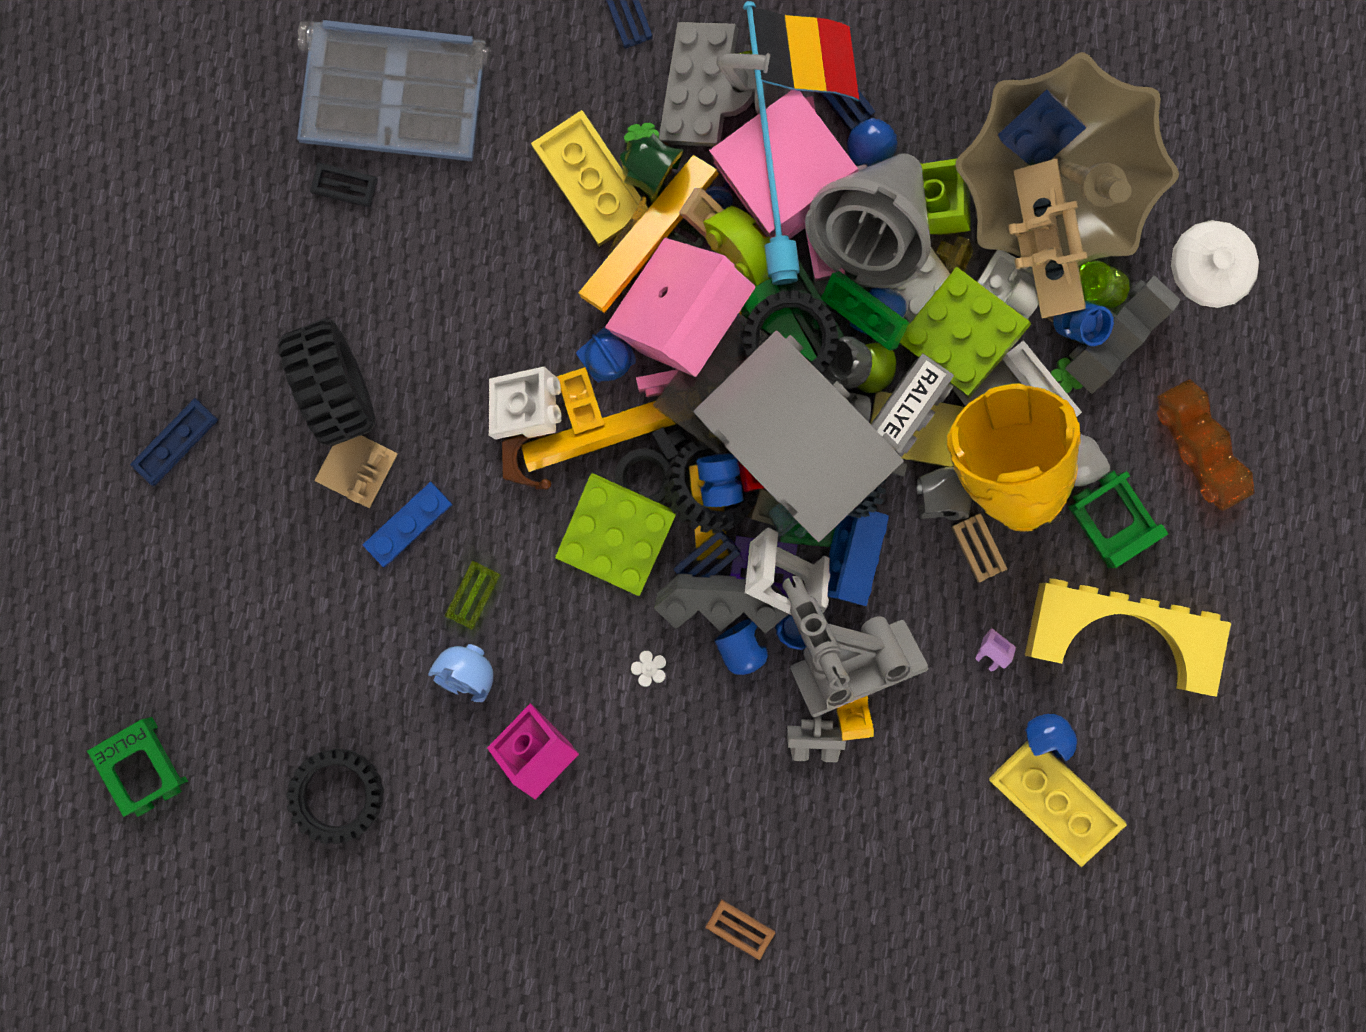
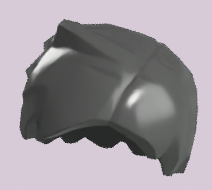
[822,336,872,389]

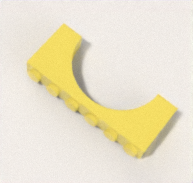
[1025,578,1231,697]

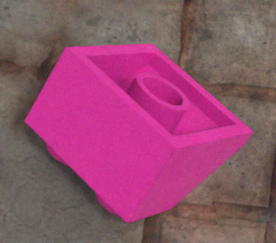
[487,703,579,800]

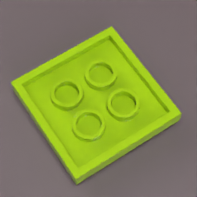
[900,267,1031,398]
[555,473,677,596]

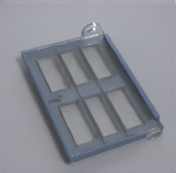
[297,20,491,161]

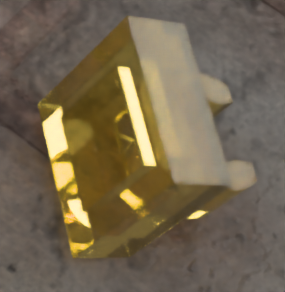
[936,236,973,274]

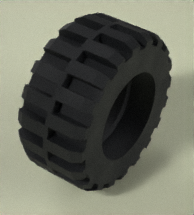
[278,319,376,446]

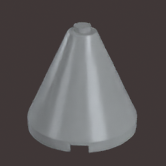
[805,153,931,288]

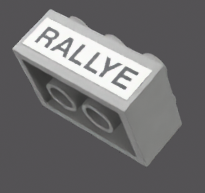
[871,353,954,457]

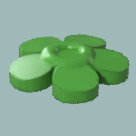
[624,123,659,143]
[1051,358,1083,393]

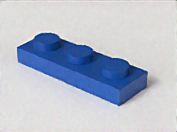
[362,482,453,567]

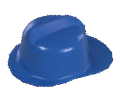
[576,327,636,383]

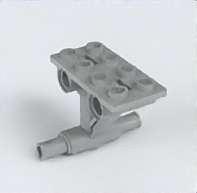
[783,576,928,717]

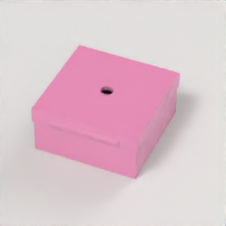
[709,90,858,239]
[605,238,756,377]

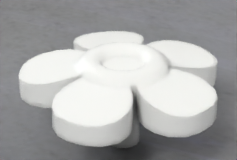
[631,651,666,687]

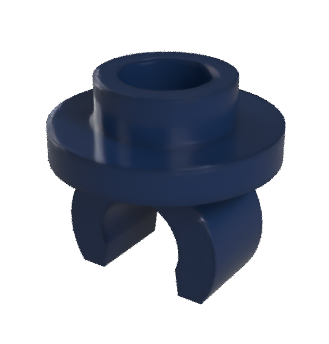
[705,182,733,209]

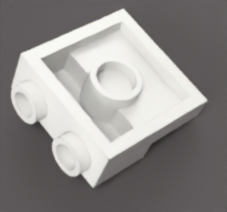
[489,367,561,439]

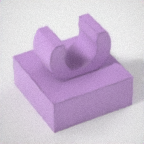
[976,628,1016,671]

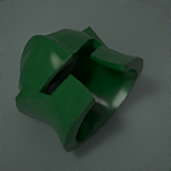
[620,133,684,203]

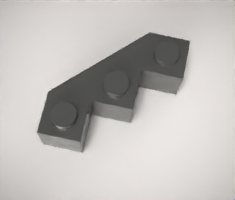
[1065,275,1181,394]
[654,574,788,633]

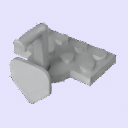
[659,22,778,147]

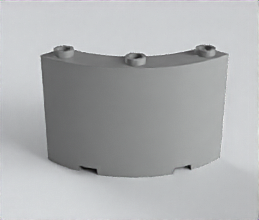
[693,330,904,542]

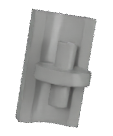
[787,715,846,762]

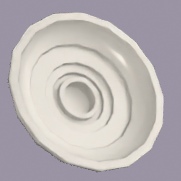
[1171,220,1259,308]

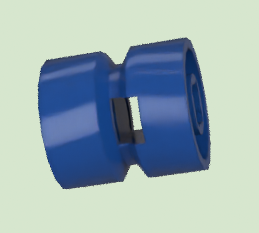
[1053,301,1114,346]
[697,454,744,507]

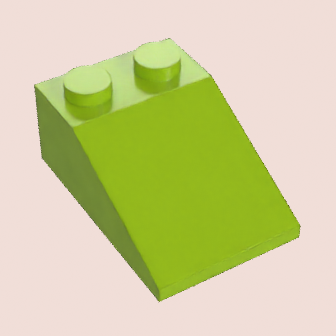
[921,159,971,235]

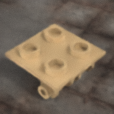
[315,435,398,508]

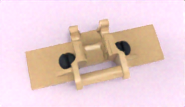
[1008,158,1088,318]

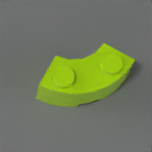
[703,206,770,286]

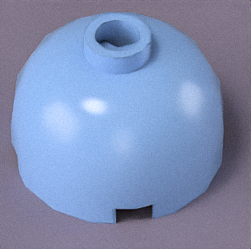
[428,644,493,702]

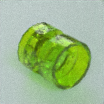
[1079,261,1130,308]

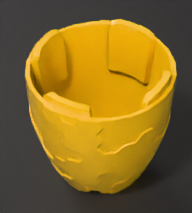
[947,383,1081,531]

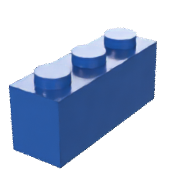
[827,511,889,606]

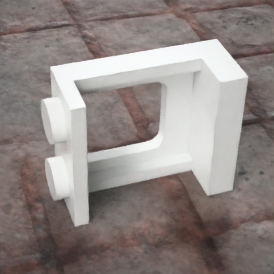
[745,528,830,615]

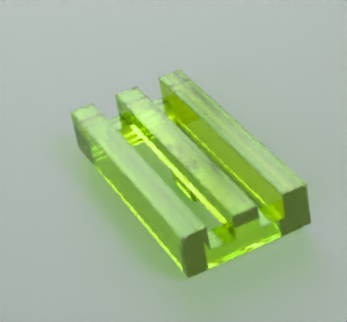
[445,561,501,630]

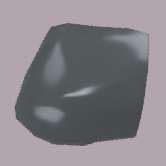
[917,466,972,520]

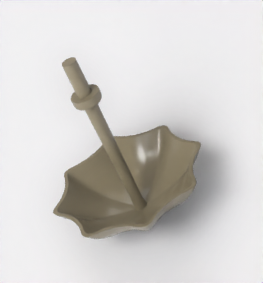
[955,52,1179,266]

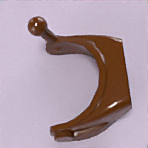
[502,434,551,490]

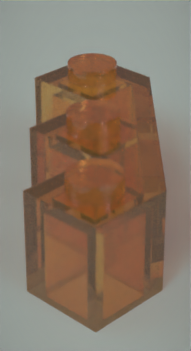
[1157,379,1255,511]

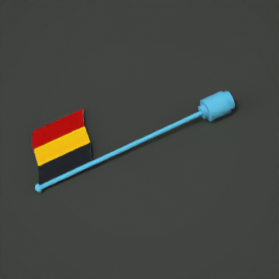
[743,1,859,285]

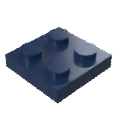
[998,90,1086,166]

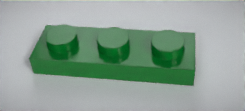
[821,271,910,351]

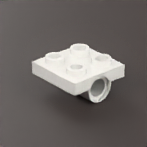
[978,250,1039,320]

